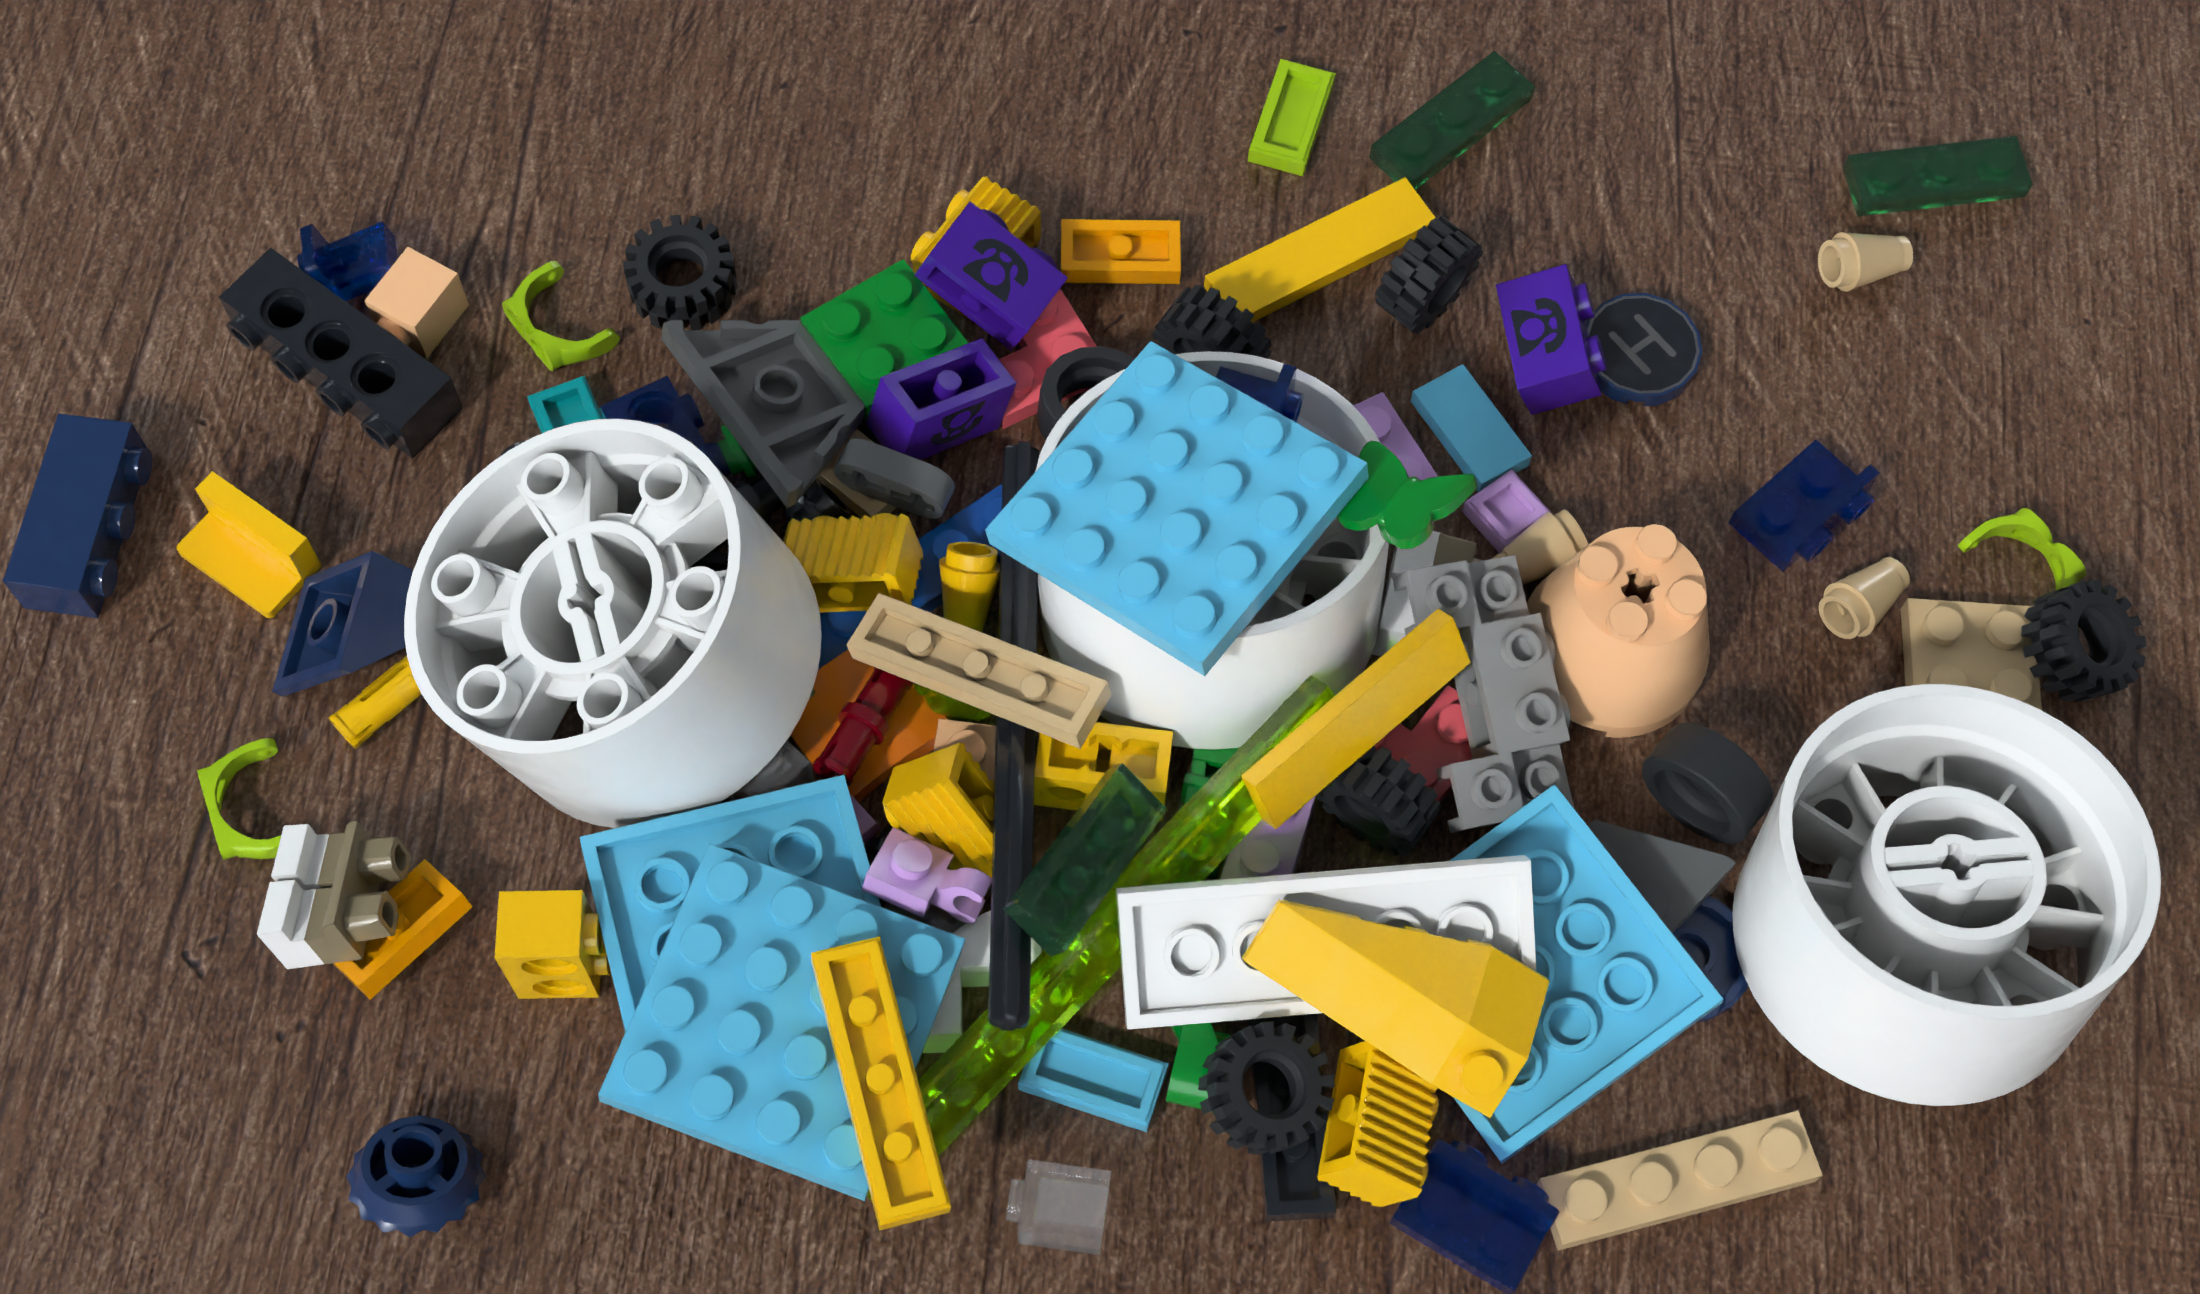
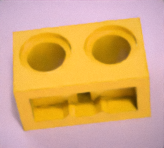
[1034,722,1173,821]
[494,890,611,999]

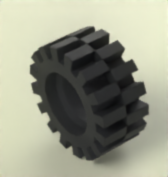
[623,215,737,330]
[1375,216,1483,333]
[1153,285,1272,359]
[2021,579,2146,703]
[1316,746,1441,856]
[1198,1021,1335,1155]

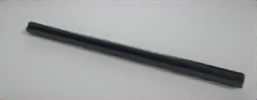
[988,441,1040,1031]

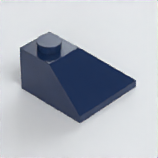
[272,551,413,697]

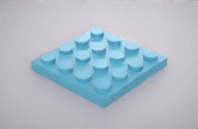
[985,341,1369,676]
[579,775,881,1032]
[1450,784,1723,1164]
[598,843,965,1201]

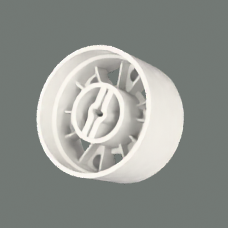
[1035,351,1389,749]
[404,419,822,828]
[1732,684,2161,1106]

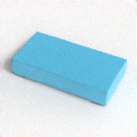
[1410,364,1532,492]
[1018,1021,1169,1133]

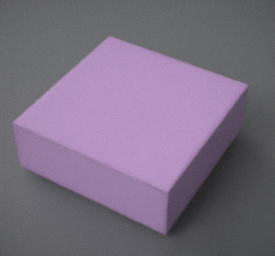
[1462,469,1551,553]

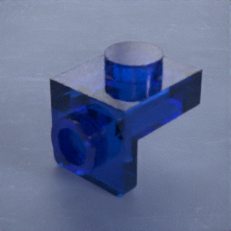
[297,221,398,301]

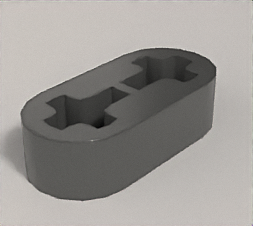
[834,438,956,519]

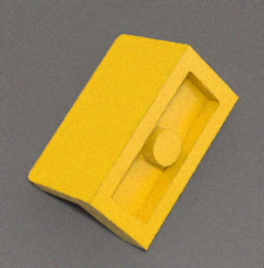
[177,471,322,619]

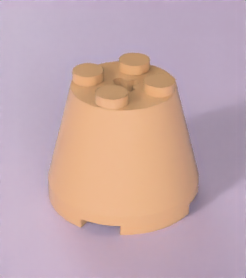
[1527,524,1710,738]

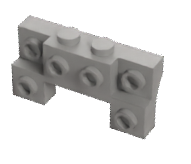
[1392,555,1574,833]

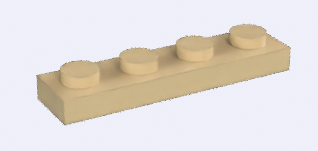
[846,593,1112,749]
[1536,1111,1823,1251]

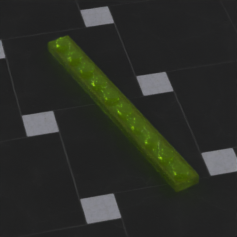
[867,675,1334,1201]

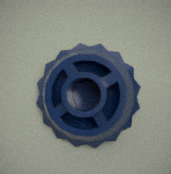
[346,1115,487,1237]

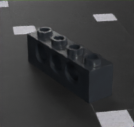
[219,248,463,459]

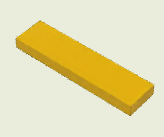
[1204,177,1435,322]
[1241,609,1471,829]
[811,936,951,1231]

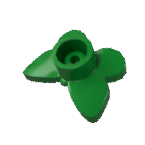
[1336,440,1477,549]

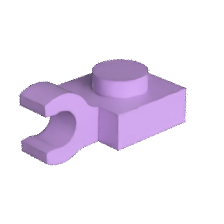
[862,827,992,924]

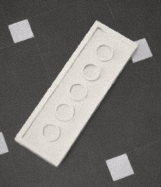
[1116,855,1536,1029]

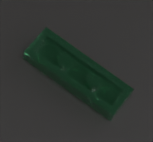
[1369,51,1535,190]
[1843,136,2033,217]
[1003,763,1168,957]

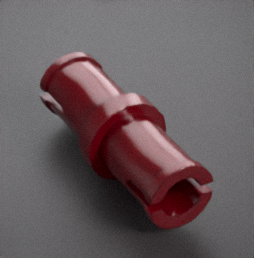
[813,667,913,787]

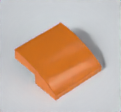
[790,650,951,803]

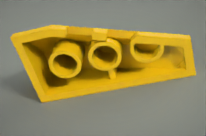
[1242,899,1550,1118]

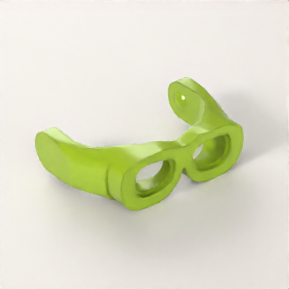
[502,261,620,372]
[1958,508,2086,590]
[197,738,281,860]

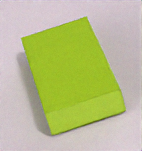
[1248,59,1336,176]

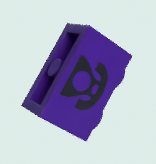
[914,201,1068,351]
[1496,264,1607,415]
[866,338,1016,460]

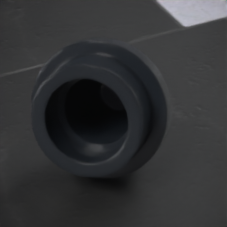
[785,479,851,523]

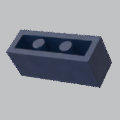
[3,413,152,618]

